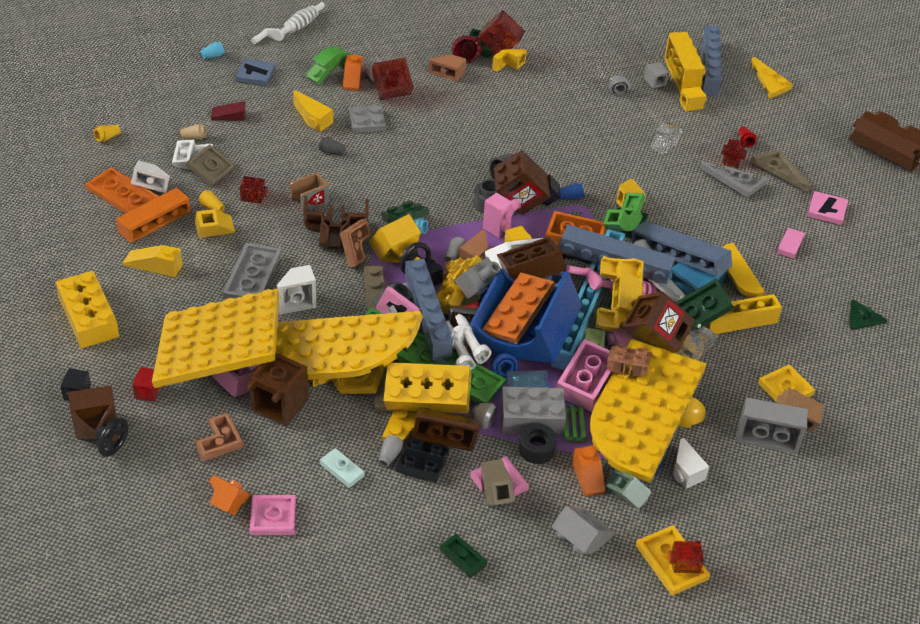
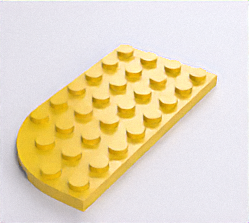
[259,311,423,380]
[590,339,707,483]

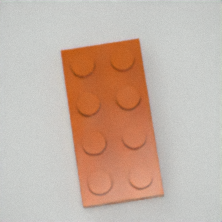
[482,273,555,344]

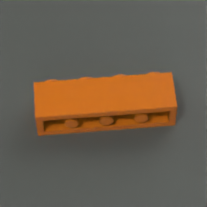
[116,188,191,243]

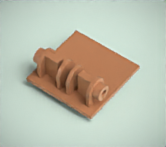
[607,344,652,377]

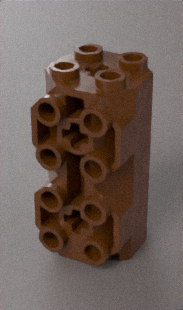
[849,111,920,173]

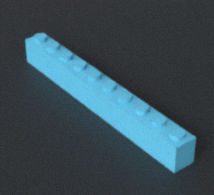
[551,229,625,370]

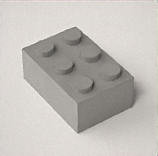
[501,387,566,435]
[736,397,808,454]

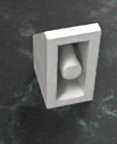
[131,160,170,193]
[673,438,709,489]

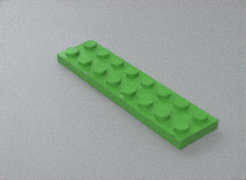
[364,307,506,405]

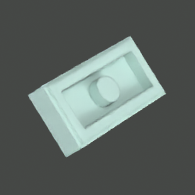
[320,448,365,488]

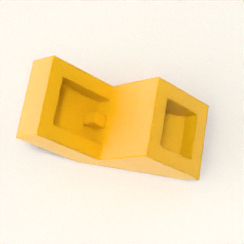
[492,49,527,72]

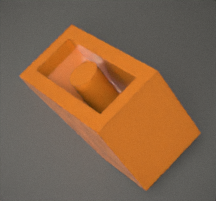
[343,55,363,91]
[572,445,605,497]

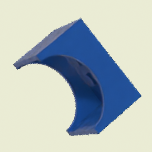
[469,268,582,363]

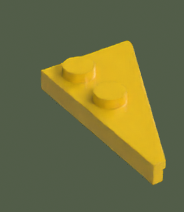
[751,57,793,99]

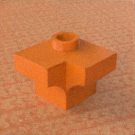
[209,475,252,516]

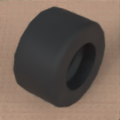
[519,423,557,464]

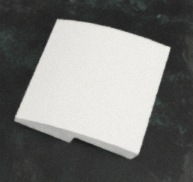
[172,140,213,170]

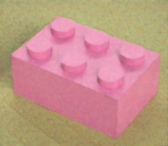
[557,339,613,413]

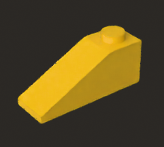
[293,90,333,132]
[123,245,183,277]

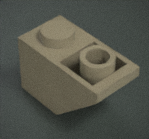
[480,459,515,505]

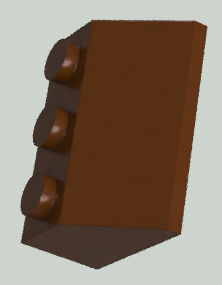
[497,237,566,280]
[411,408,480,451]

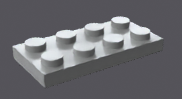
[223,243,282,299]

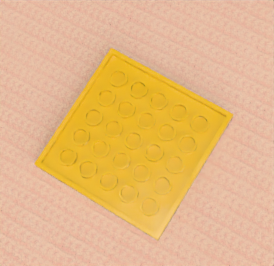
[152,288,280,388]

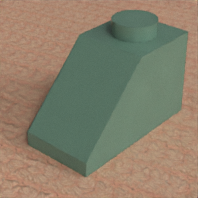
[604,469,652,509]

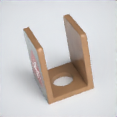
[290,172,329,212]

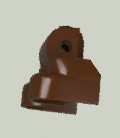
[303,196,369,250]

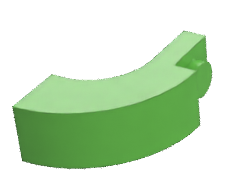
[306,46,352,85]
[603,193,645,231]

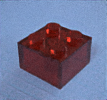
[478,10,525,54]
[372,57,414,101]

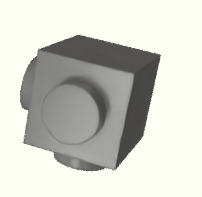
[644,62,669,88]

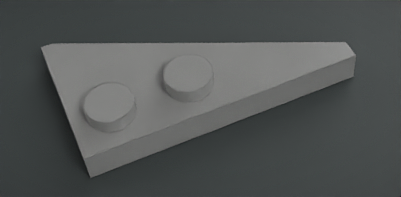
[700,162,769,198]

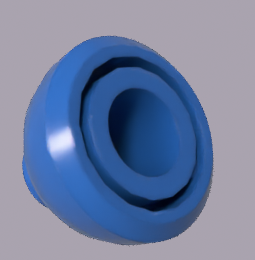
[491,353,518,380]

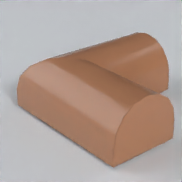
[340,219,371,267]
[196,413,244,462]

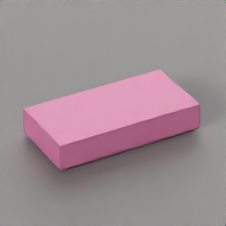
[777,228,805,259]

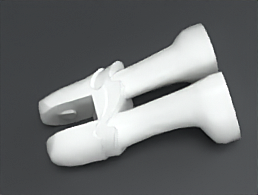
[446,314,491,370]

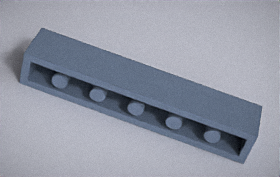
[702,25,721,96]
[631,221,732,276]
[559,224,675,285]
[405,259,453,361]

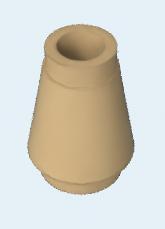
[180,123,207,140]

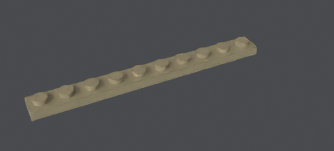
[364,266,393,412]

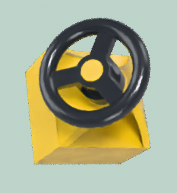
[369,214,431,274]

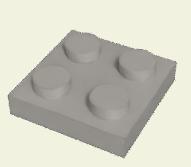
[349,105,386,133]

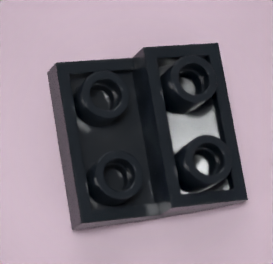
[396,438,449,482]

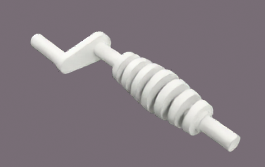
[251,2,325,44]

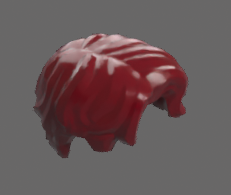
[452,35,482,63]

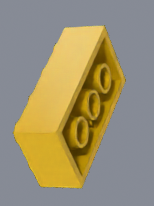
[664,32,706,95]
[55,271,120,349]
[384,363,472,414]

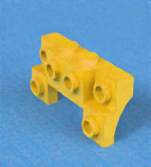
[436,255,482,315]
[595,256,644,332]

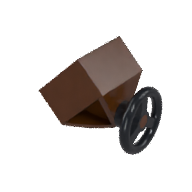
[68,385,129,457]

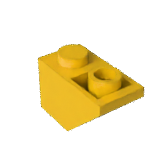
[616,179,646,208]
[195,209,235,238]

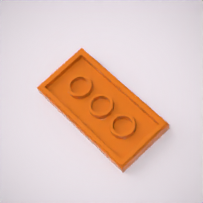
[85,167,159,214]

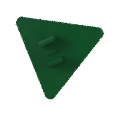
[849,300,887,330]

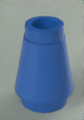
[560,183,584,200]

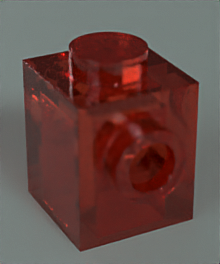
[721,139,747,168]
[240,176,268,204]

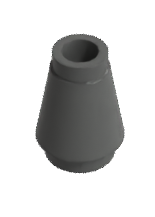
[319,136,345,154]

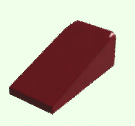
[211,101,246,121]

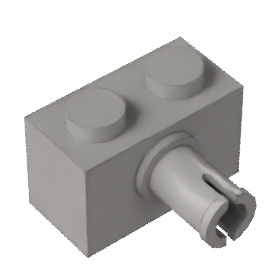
[455,257,500,299]

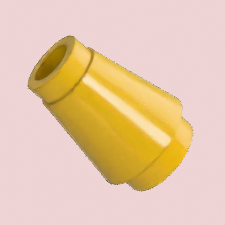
[94,125,121,142]
[198,190,225,212]

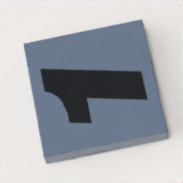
[235,58,276,86]

